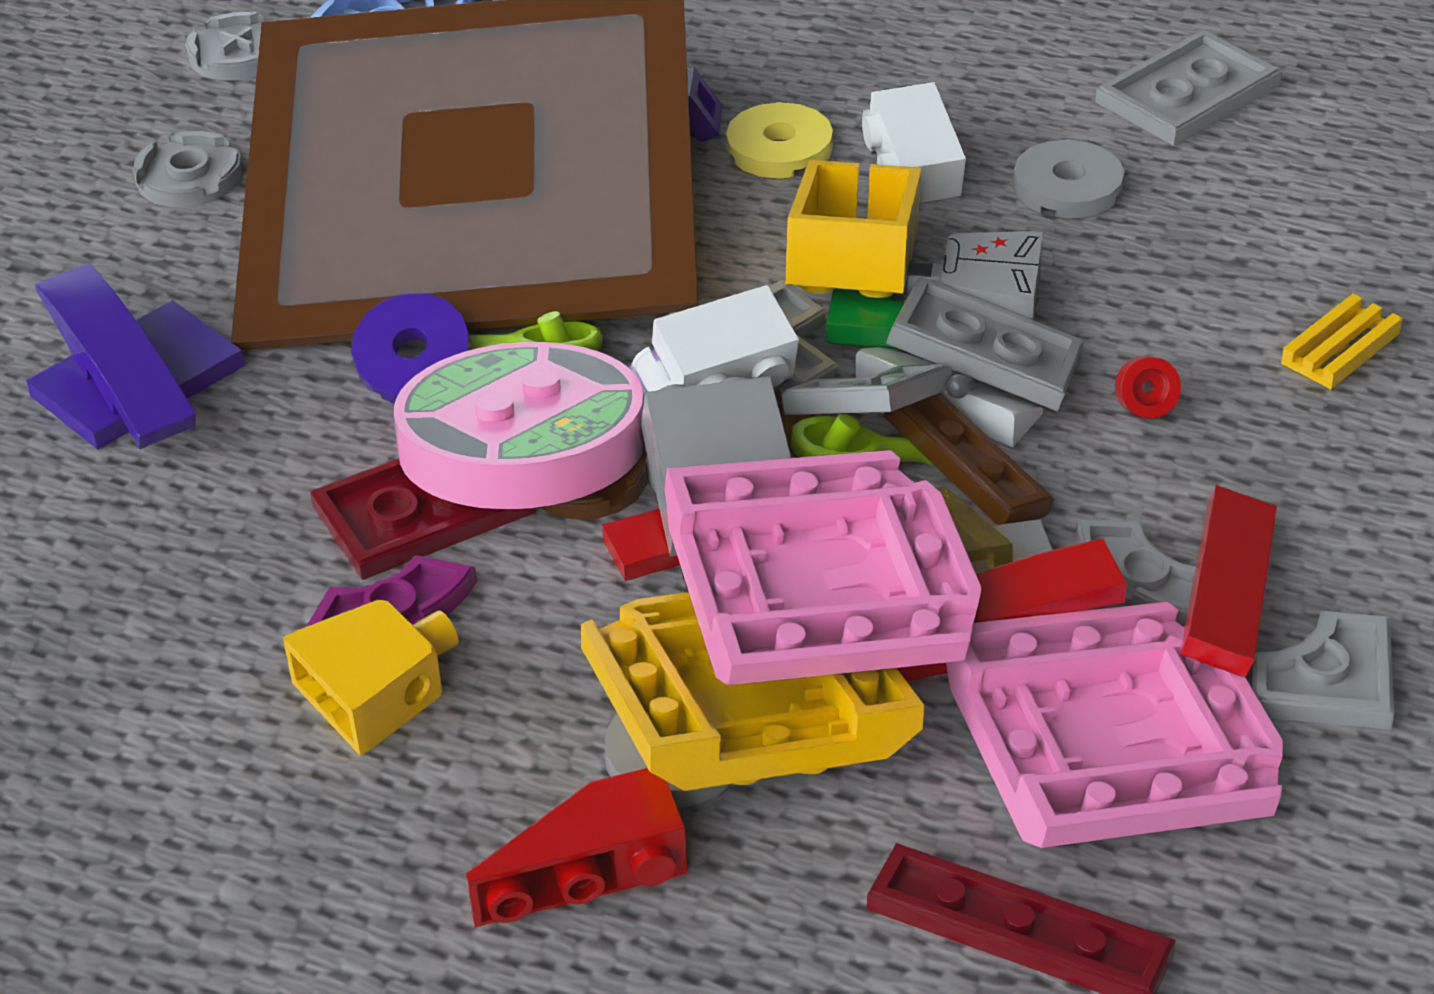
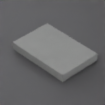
[1095,29,1282,146]
[886,277,1085,412]

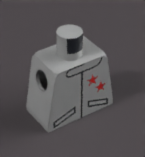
[907,231,1043,320]

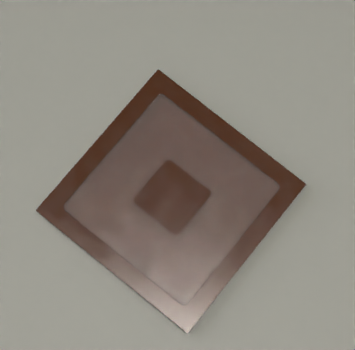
[231,0,699,350]

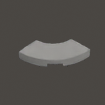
[1076,519,1196,627]

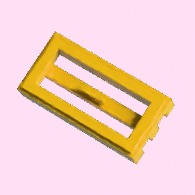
[1281,293,1403,389]

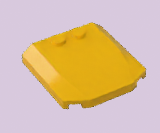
[581,592,924,791]

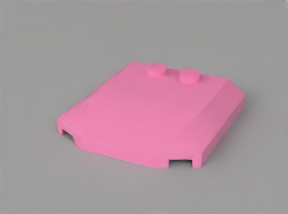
[665,450,982,685]
[946,602,1283,848]

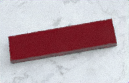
[867,843,1176,994]

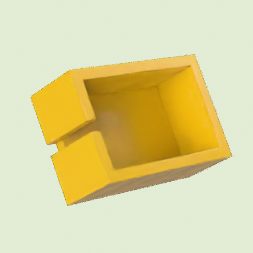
[785,160,922,298]

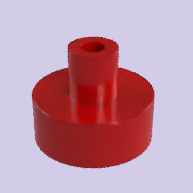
[1115,356,1181,418]

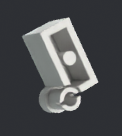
[862,82,966,203]
[632,285,799,391]

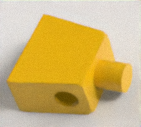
[283,600,459,756]

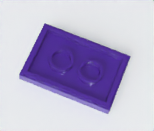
[26,300,245,450]

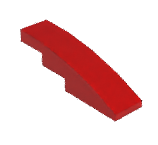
[897,538,1127,681]

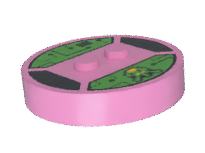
[394,342,645,509]

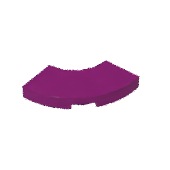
[306,555,477,627]

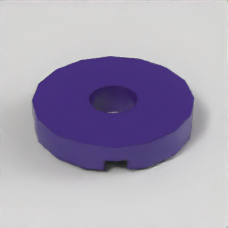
[351,293,472,404]

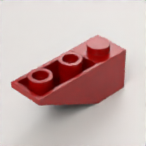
[466,768,687,927]

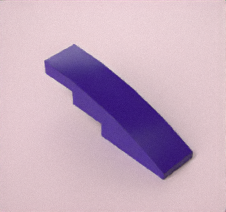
[35,263,196,449]

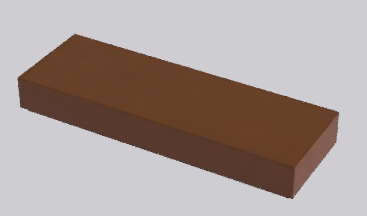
[883,393,1055,525]

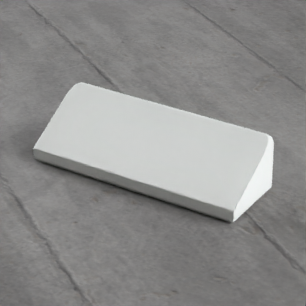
[856,347,1043,448]

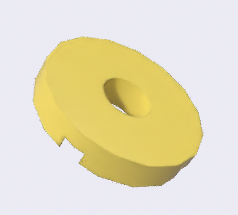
[726,102,833,179]

